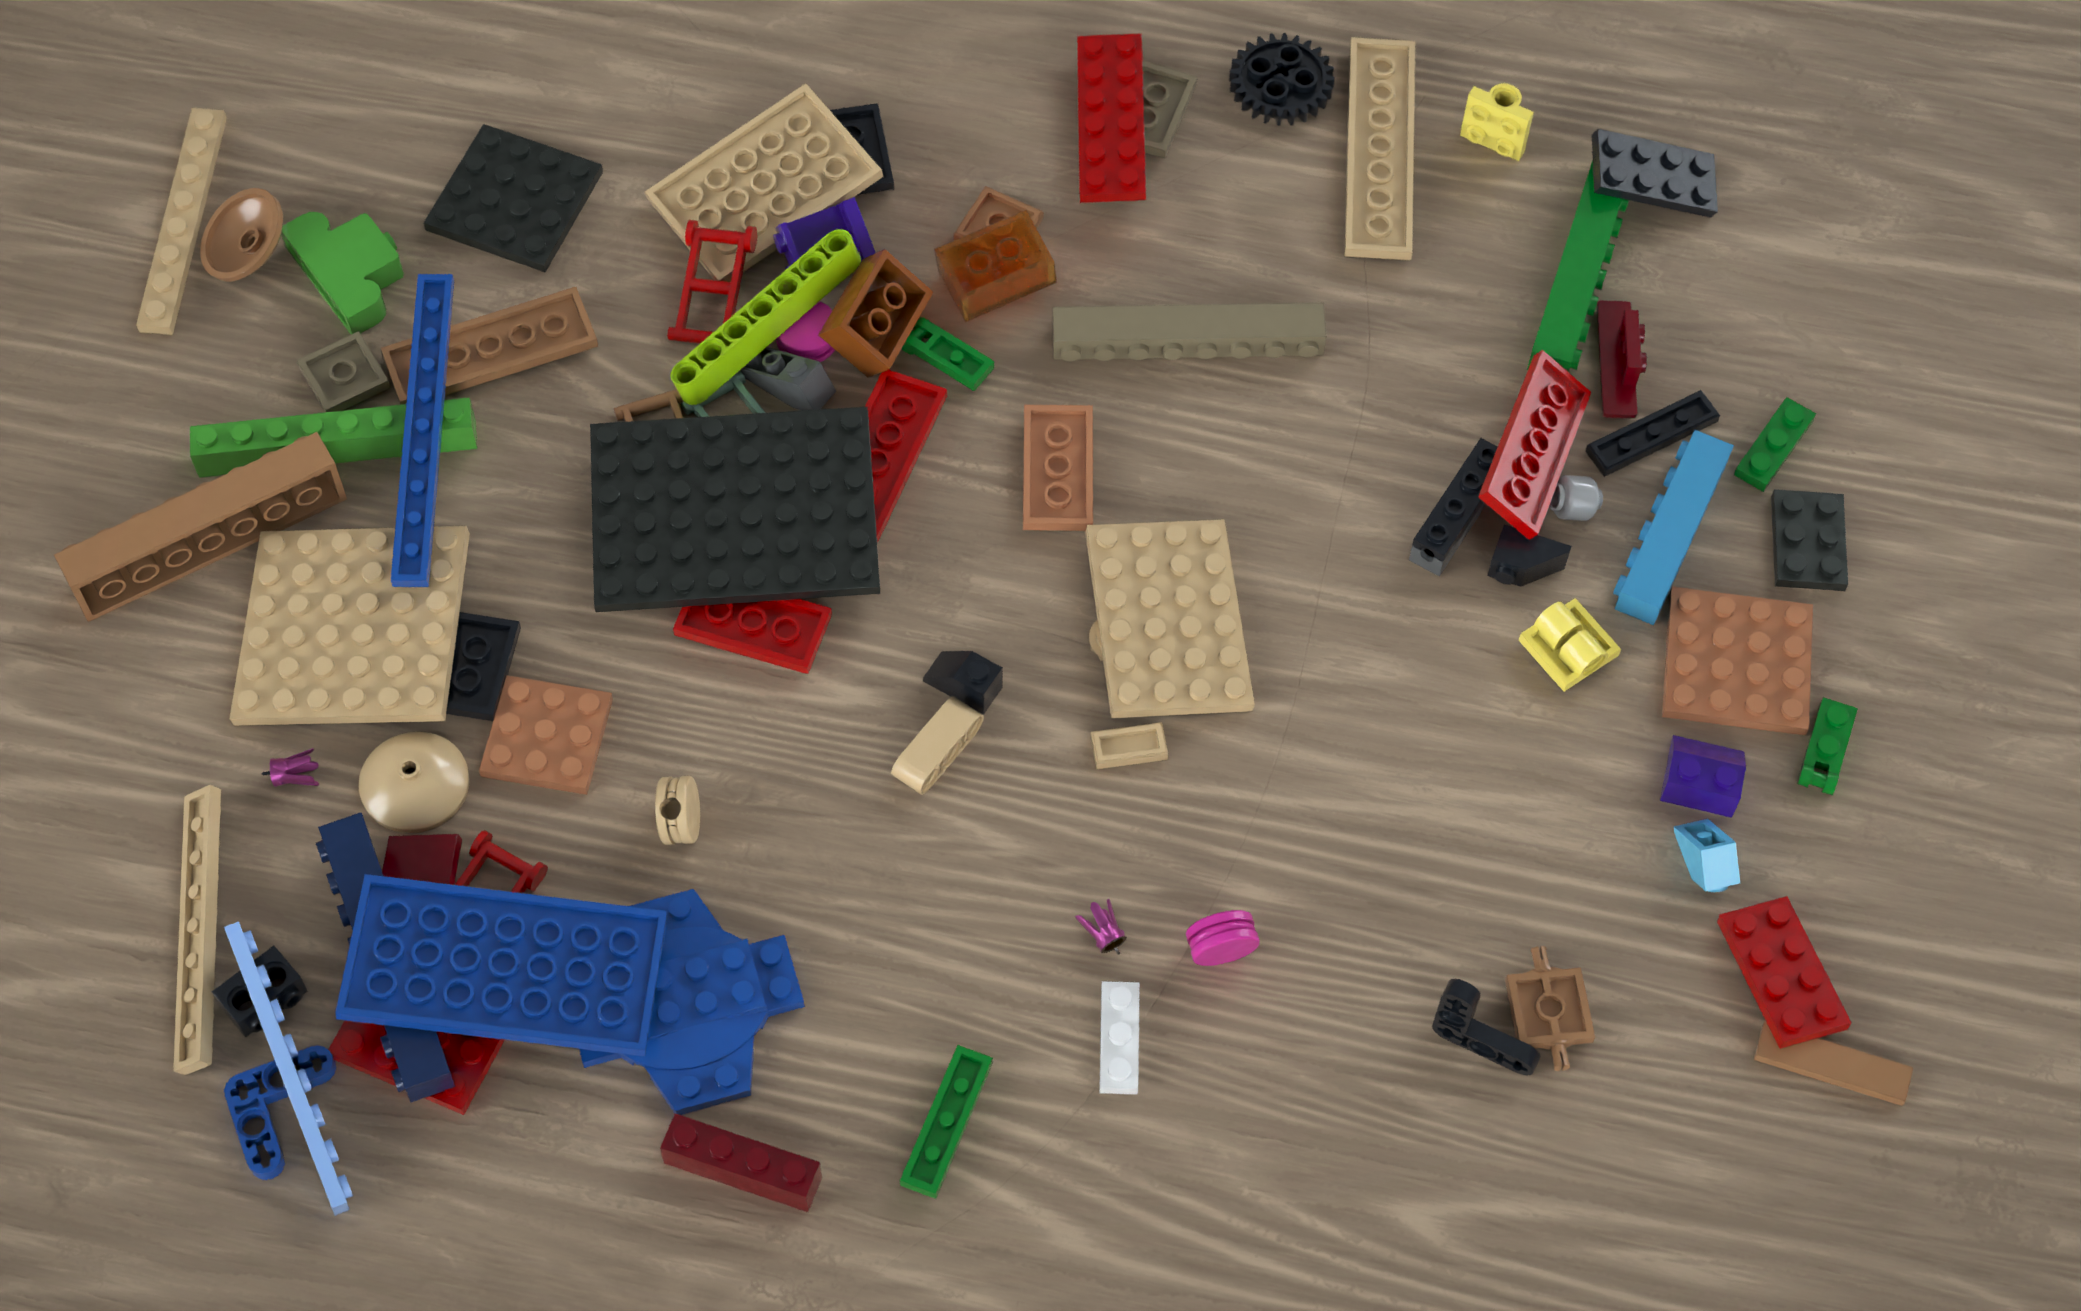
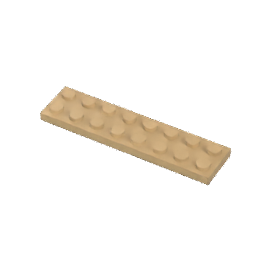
[1344,37,1415,260]

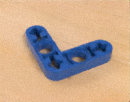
[224,1045,336,1180]

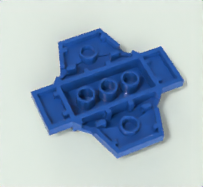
[579,889,805,1115]

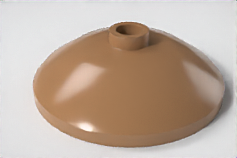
[200,188,283,282]

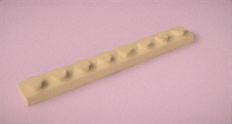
[136,108,227,335]
[173,785,221,1075]

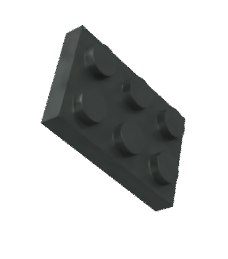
[1771,489,1848,591]

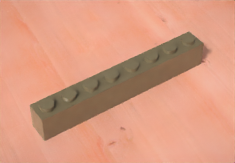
[1052,302,1327,361]

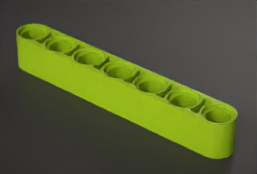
[670,229,861,405]

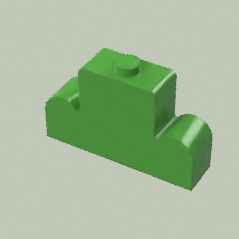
[281,212,404,334]

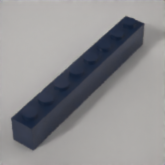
[316,812,455,1103]

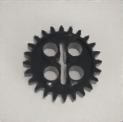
[1229,33,1335,126]

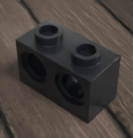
[212,946,308,1038]

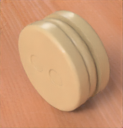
[655,776,700,845]

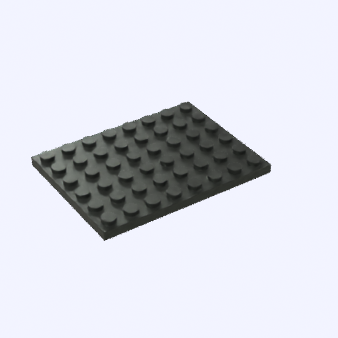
[590,406,880,612]

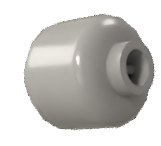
[1549,475,1603,521]

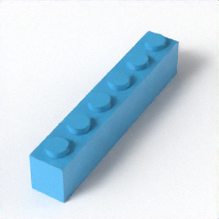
[1613,430,1734,625]

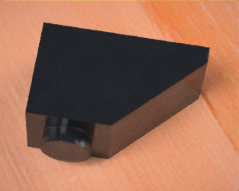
[1487,524,1572,587]
[923,651,1003,715]

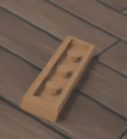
[1754,1022,1913,1106]

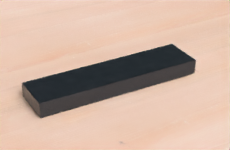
[1585,390,1720,477]

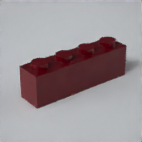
[660,1113,822,1212]

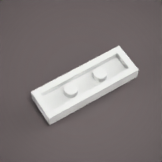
[1100,981,1140,1094]

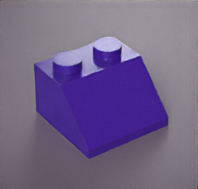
[1660,735,1746,818]

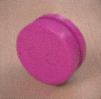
[776,301,835,362]
[1186,910,1260,966]

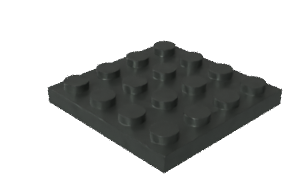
[424,124,603,272]

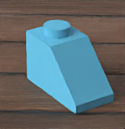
[1674,819,1740,892]

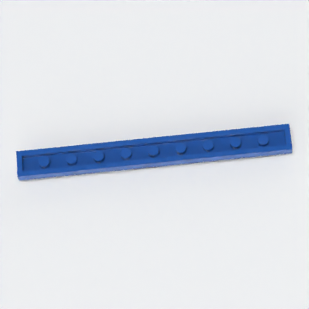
[391,274,454,587]

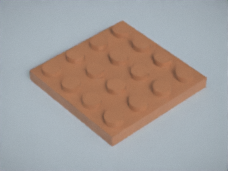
[1662,587,1813,736]

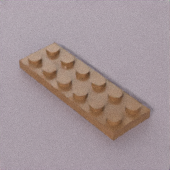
[381,286,598,405]

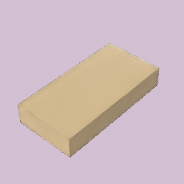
[1091,722,1168,769]

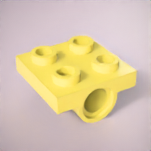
[1460,83,1534,161]
[1519,598,1621,692]

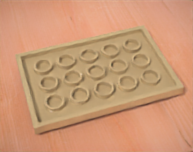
[645,83,883,282]
[1085,519,1255,718]

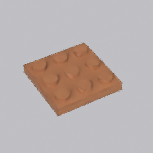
[479,675,613,795]

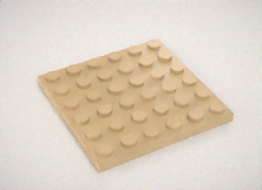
[230,526,470,726]

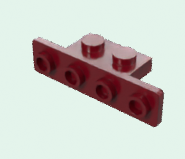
[1596,300,1647,419]

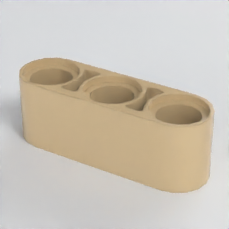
[891,696,984,795]

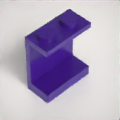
[773,197,876,270]

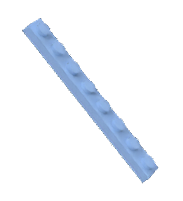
[224,921,353,1216]

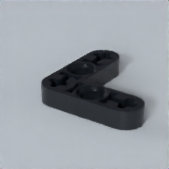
[1432,979,1541,1076]

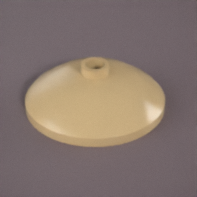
[359,732,470,833]

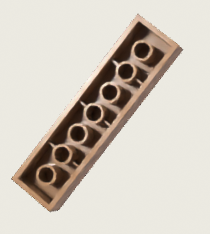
[54,432,347,622]

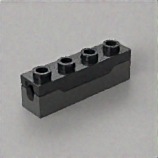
[1409,438,1498,576]

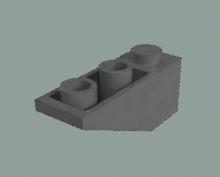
[740,347,836,411]

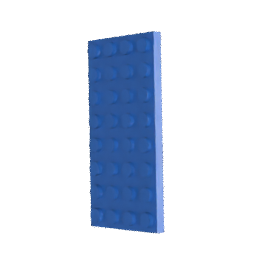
[335,874,667,1056]

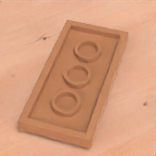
[1023,405,1093,531]

